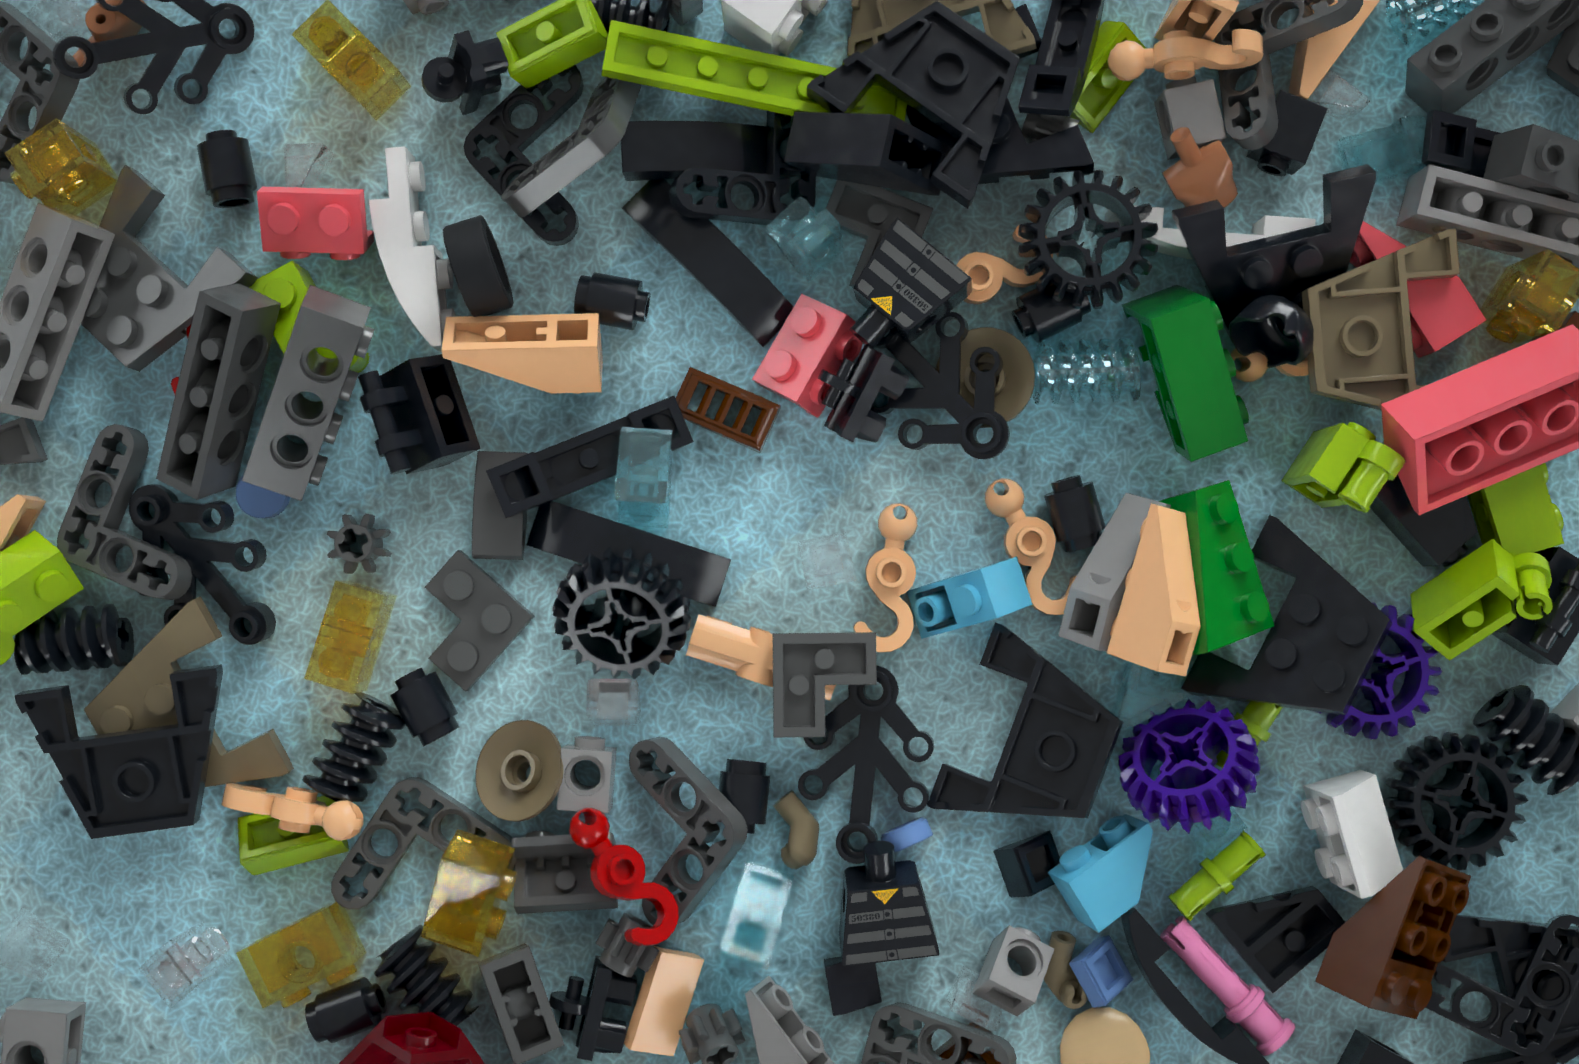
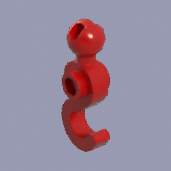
[569,808,679,946]

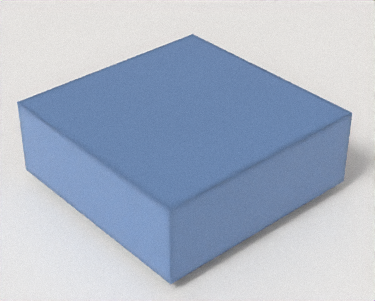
[1069,935,1134,1008]

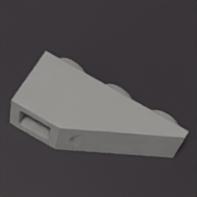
[1058,493,1171,651]
[745,976,834,1064]

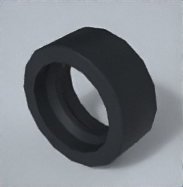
[443,215,514,317]

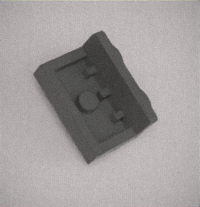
[511,831,618,914]

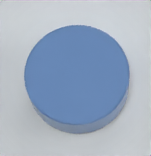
[236,476,290,519]
[880,817,933,852]

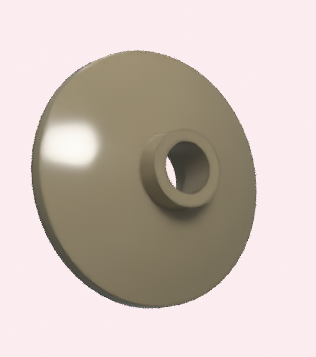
[935,327,1035,428]
[475,720,563,822]

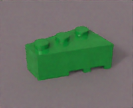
[1122,285,1249,462]
[1159,480,1275,656]

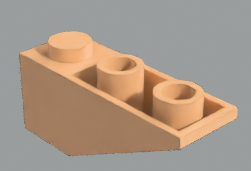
[1107,503,1201,676]

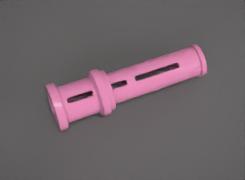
[1160,916,1296,1056]

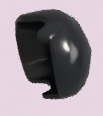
[1229,295,1314,368]

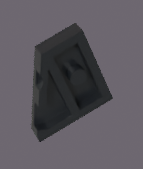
[1206,886,1345,993]

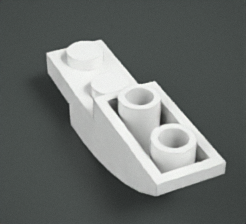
[369,146,456,353]

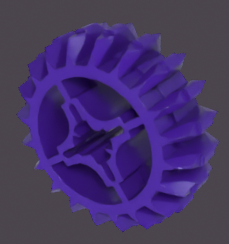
[1314,603,1443,739]
[1118,698,1261,834]

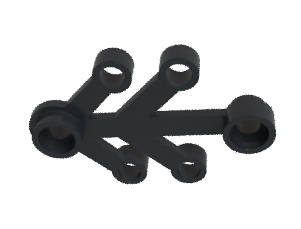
[53,0,254,114]
[870,312,1010,460]
[129,484,276,645]
[798,665,934,864]

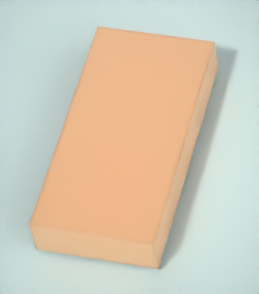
[624,946,704,1057]

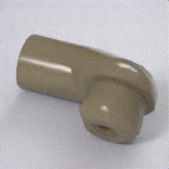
[773,790,819,869]
[1044,931,1088,1009]

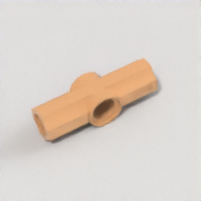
[686,614,836,701]

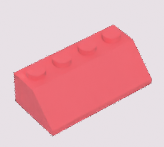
[1381,324,1579,515]

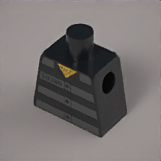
[850,217,972,349]
[839,841,939,966]

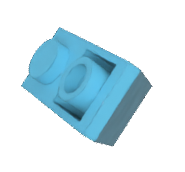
[907,556,1033,639]
[1048,814,1153,933]

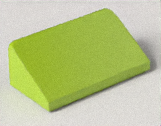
[496,0,608,88]
[1070,21,1146,133]
[238,796,349,876]

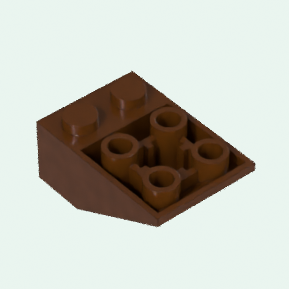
[1315,856,1471,1019]

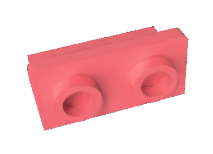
[257,186,374,260]
[752,293,862,417]

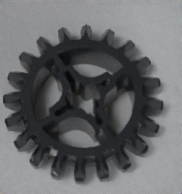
[1018,170,1158,309]
[552,547,691,681]
[1383,732,1529,871]

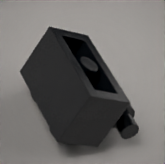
[358,354,481,475]
[1492,547,1579,666]

